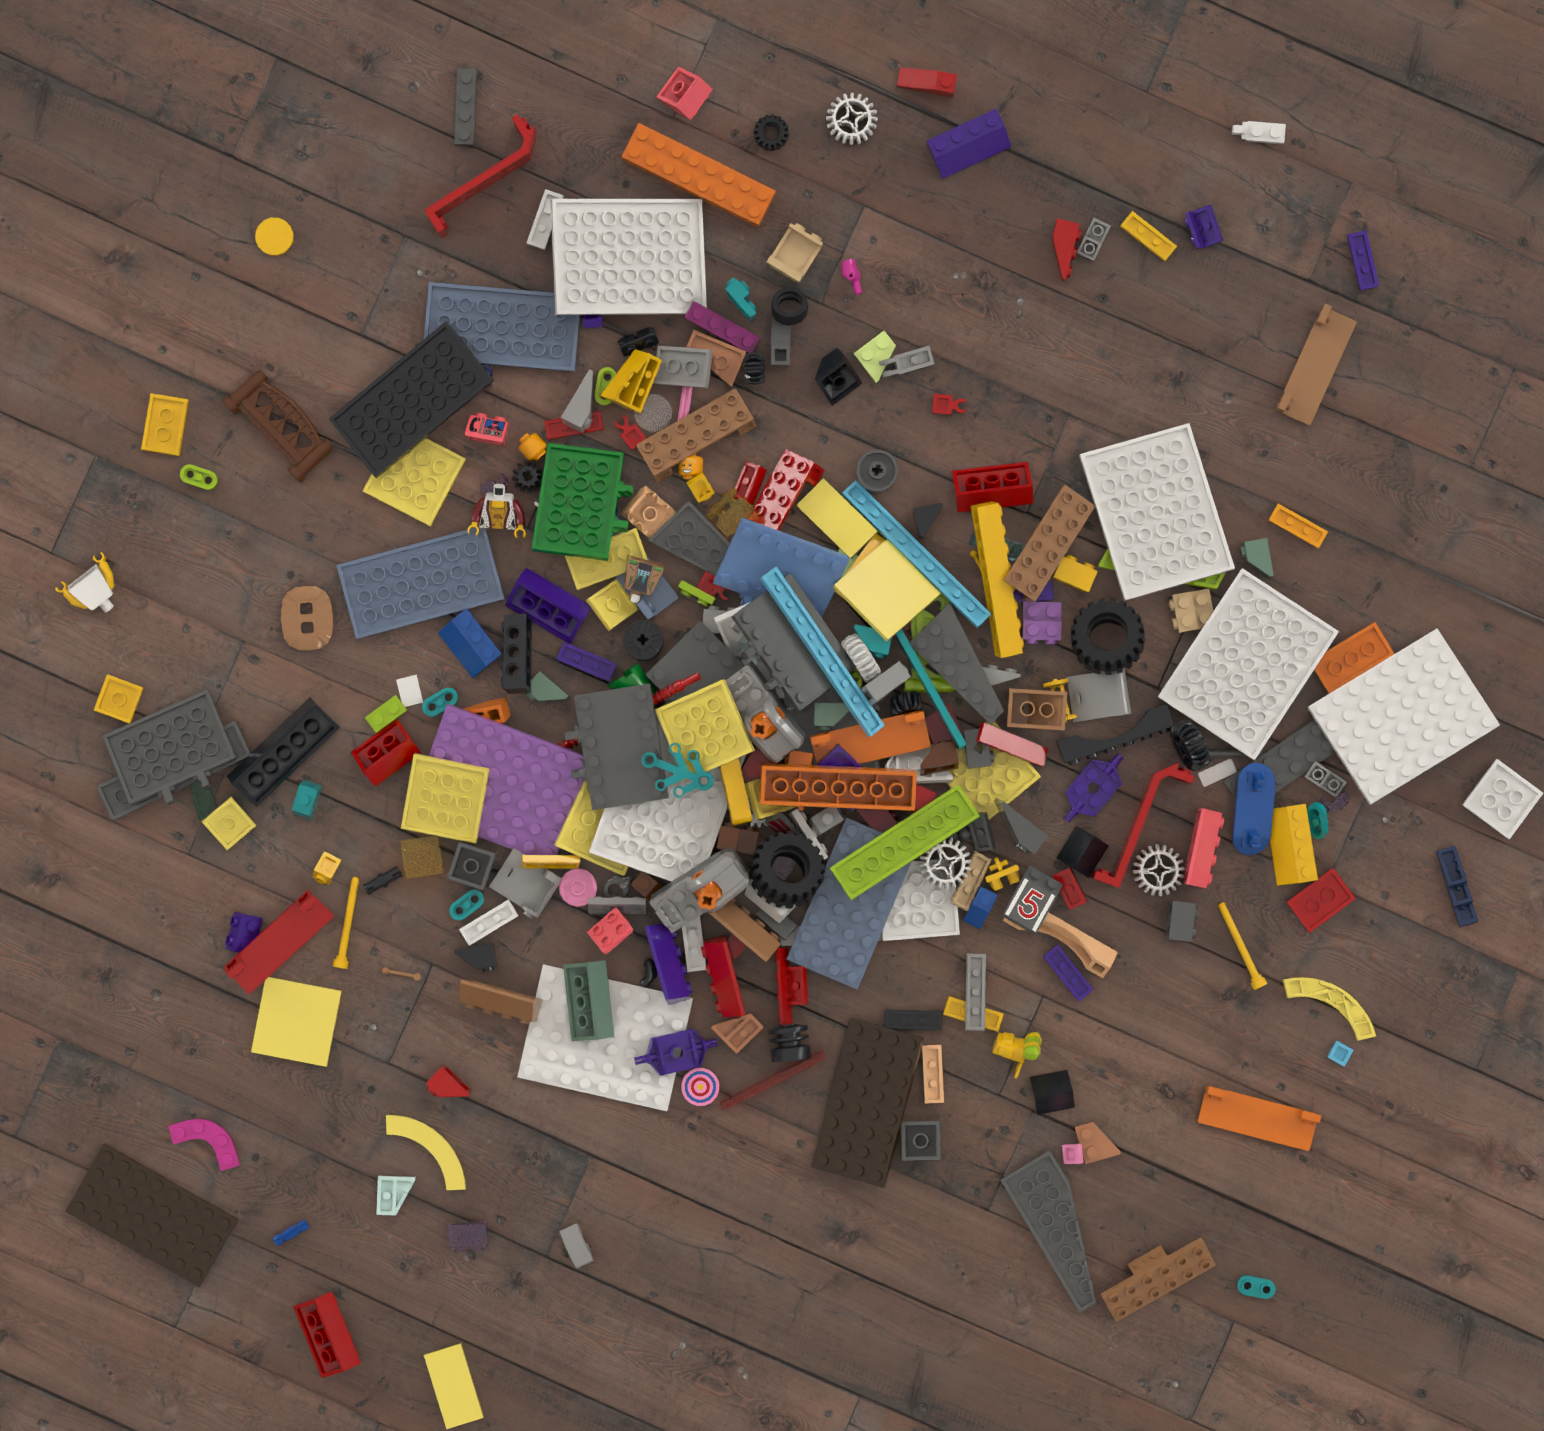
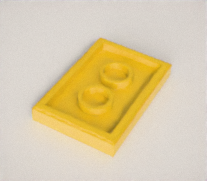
[141,393,189,456]

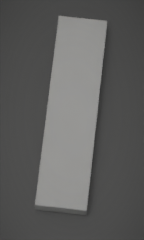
[965,953,986,1031]

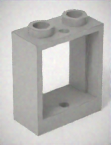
[861,661,911,706]

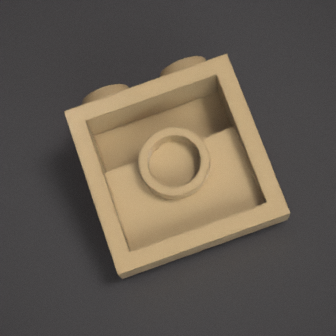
[1168,589,1213,633]

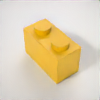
[1052,555,1098,593]

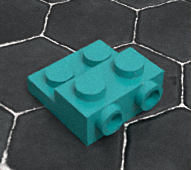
[725,277,757,323]

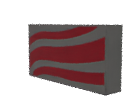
[765,812,802,835]

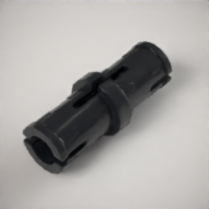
[363,866,403,895]

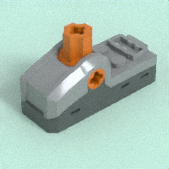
[726,661,806,763]
[650,847,749,933]

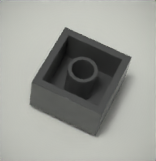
[447,842,497,891]
[1165,900,1199,942]
[901,1121,942,1161]

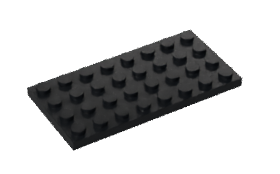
[329,321,494,478]

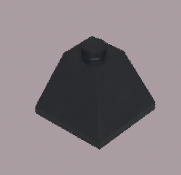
[815,348,862,406]

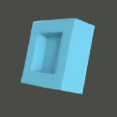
[1327,1040,1354,1067]

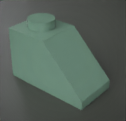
[1240,538,1274,578]
[526,671,569,702]
[814,703,850,730]

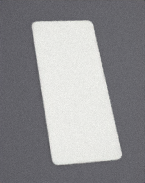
[1198,759,1237,787]

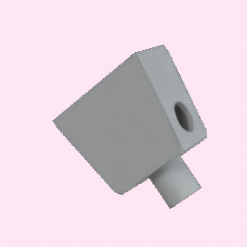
[807,807,847,836]

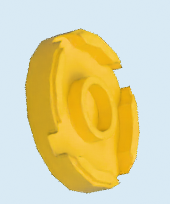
[255,217,294,256]

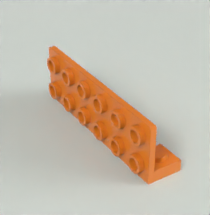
[810,709,931,764]
[1197,1085,1321,1151]

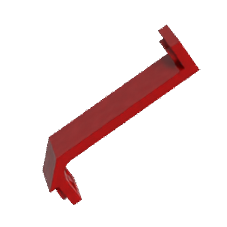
[424,114,537,238]
[1091,762,1195,888]

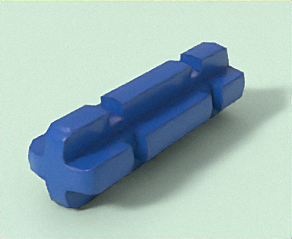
[273,1220,309,1246]

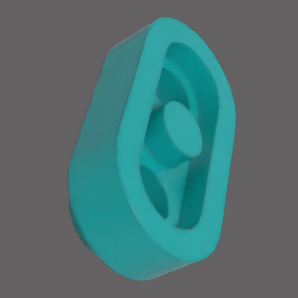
[422,688,458,717]
[1307,802,1329,840]
[449,889,484,920]
[1237,1275,1276,1299]

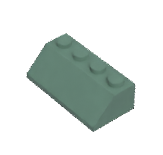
[563,960,614,1041]

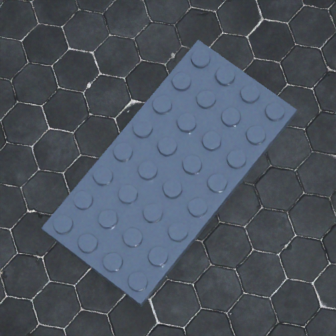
[424,282,580,372]
[336,527,505,639]
[787,818,911,990]

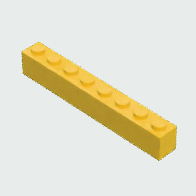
[971,501,1024,658]

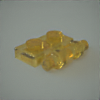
[706,487,755,537]

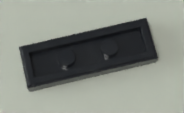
[884,1009,942,1030]

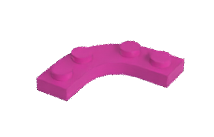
[168,1119,240,1171]

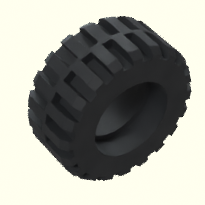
[1071,598,1145,675]
[749,831,825,909]

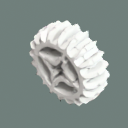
[826,93,878,145]
[841,633,881,683]
[919,838,971,889]
[1132,844,1185,896]

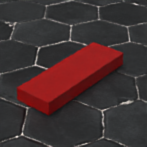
[544,411,604,440]

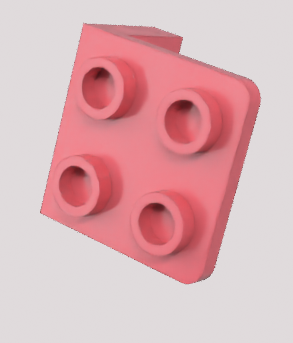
[587,907,633,954]

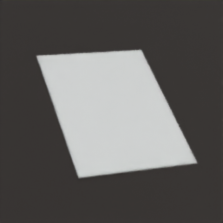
[396,675,423,707]

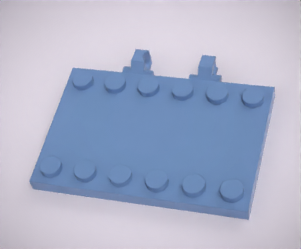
[713,518,849,617]

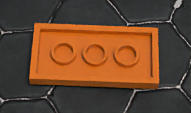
[1314,622,1394,694]

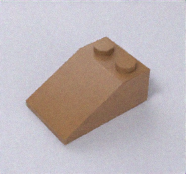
[1007,688,1067,730]

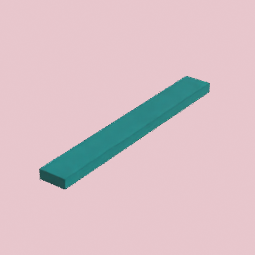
[894,629,966,751]

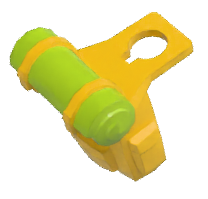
[992,1032,1042,1079]

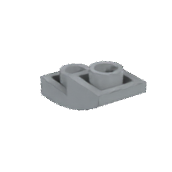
[1077,218,1111,261]
[1304,761,1347,798]
[560,1223,594,1269]

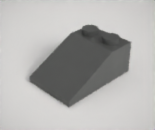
[994,798,1048,855]

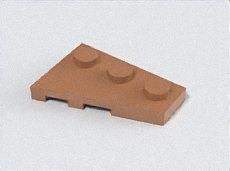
[686,330,747,388]

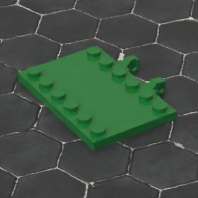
[531,443,634,561]

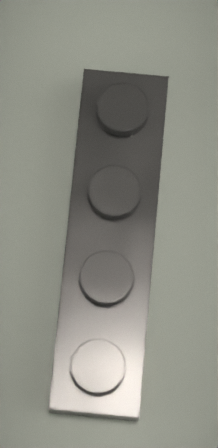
[454,68,477,146]

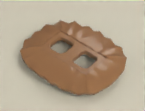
[281,586,333,651]

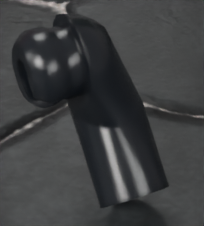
[639,959,658,988]

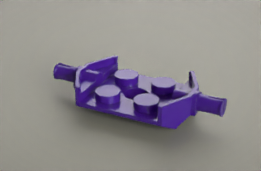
[1064,753,1124,823]
[634,1028,718,1076]

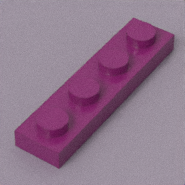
[684,301,760,353]

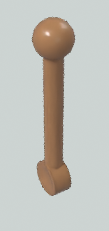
[381,967,421,981]

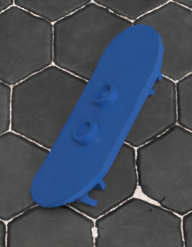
[1232,763,1275,855]

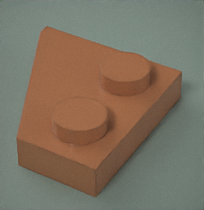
[711,1013,764,1054]
[1074,1121,1121,1164]

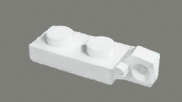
[1232,121,1286,144]

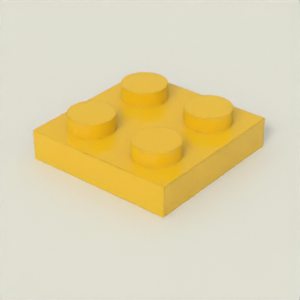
[94,674,144,723]

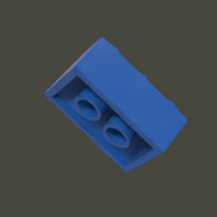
[438,609,503,678]

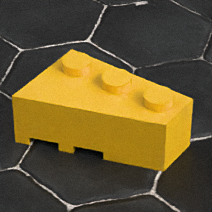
[600,350,662,413]

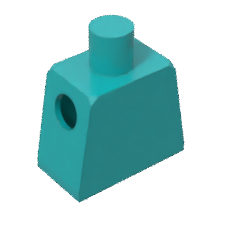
[291,780,323,820]

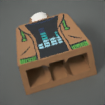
[624,555,664,603]

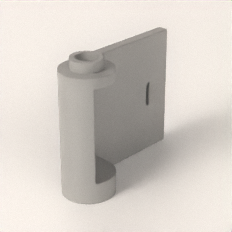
[1067,668,1131,722]
[489,848,562,919]

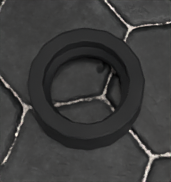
[772,287,808,325]

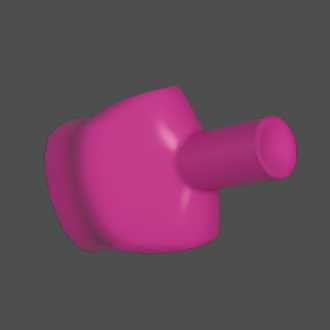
[841,259,863,295]

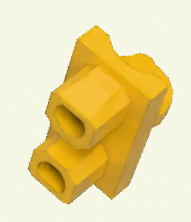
[984,857,1020,891]

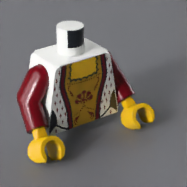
[467,484,527,539]

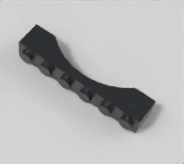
[1056,704,1174,765]

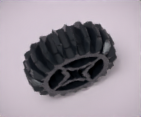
[1170,720,1210,771]

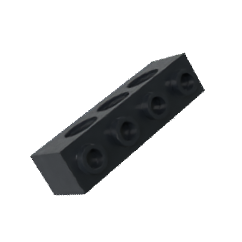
[501,613,532,694]

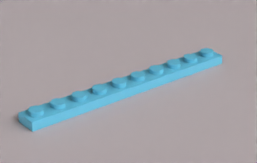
[842,480,991,628]
[759,566,885,737]

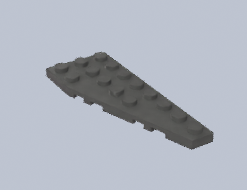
[1000,1150,1096,1312]

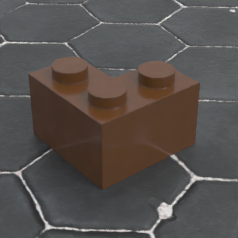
[717,822,759,855]

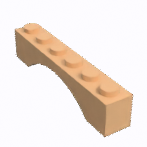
[1003,912,1118,978]

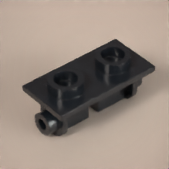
[618,327,659,357]

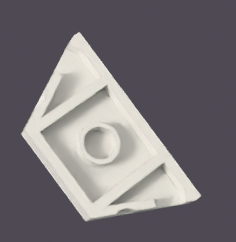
[885,744,953,784]

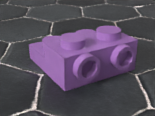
[1022,601,1062,645]

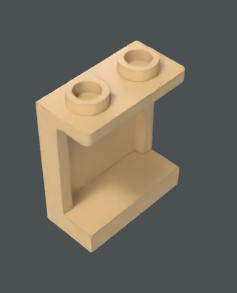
[766,223,823,284]

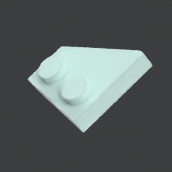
[376,1175,416,1215]

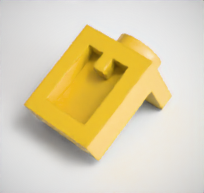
[686,473,715,503]
[313,851,341,885]

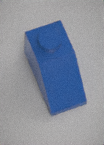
[962,886,998,929]

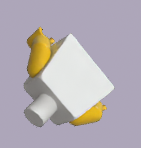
[55,552,114,613]

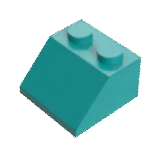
[854,624,892,659]

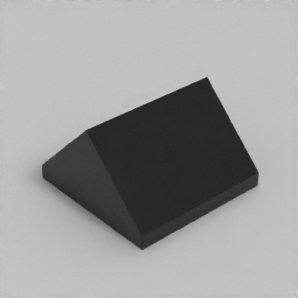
[913,503,943,540]
[1056,826,1109,878]
[1030,1070,1075,1115]

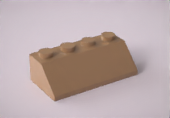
[709,898,781,962]
[460,979,542,1025]

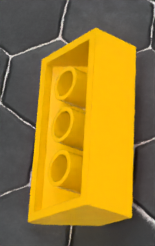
[1270,804,1318,886]

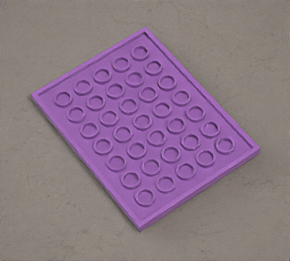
[429,704,584,855]

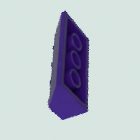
[926,109,1011,179]
[505,568,591,644]
[645,924,693,1005]

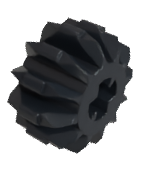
[744,352,765,385]
[512,460,543,493]
[890,691,922,716]

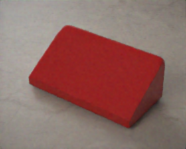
[731,461,767,505]

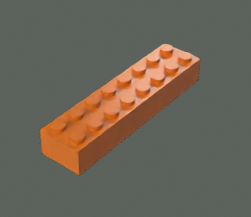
[622,123,776,229]
[759,763,917,811]

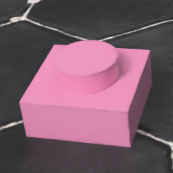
[1062,1144,1083,1164]

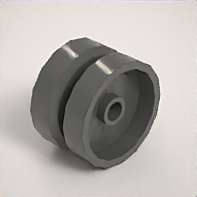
[856,450,898,494]

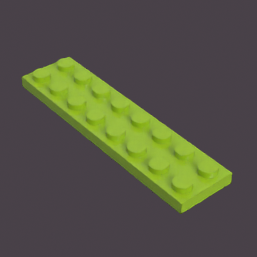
[830,785,980,901]

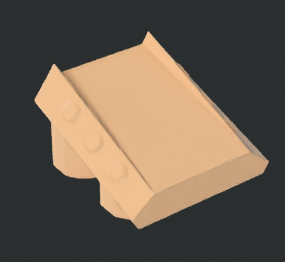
[621,485,676,538]

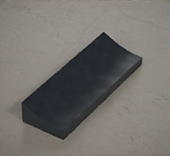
[227,697,340,807]

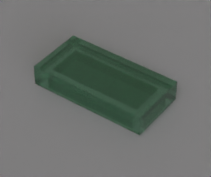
[190,778,216,820]

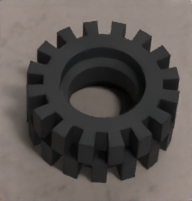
[754,114,788,151]

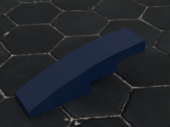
[1436,846,1478,928]

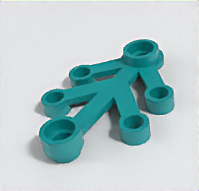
[641,743,714,798]

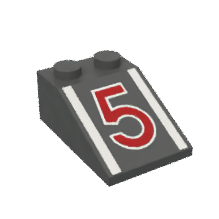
[1002,865,1063,935]

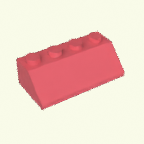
[1182,808,1224,888]

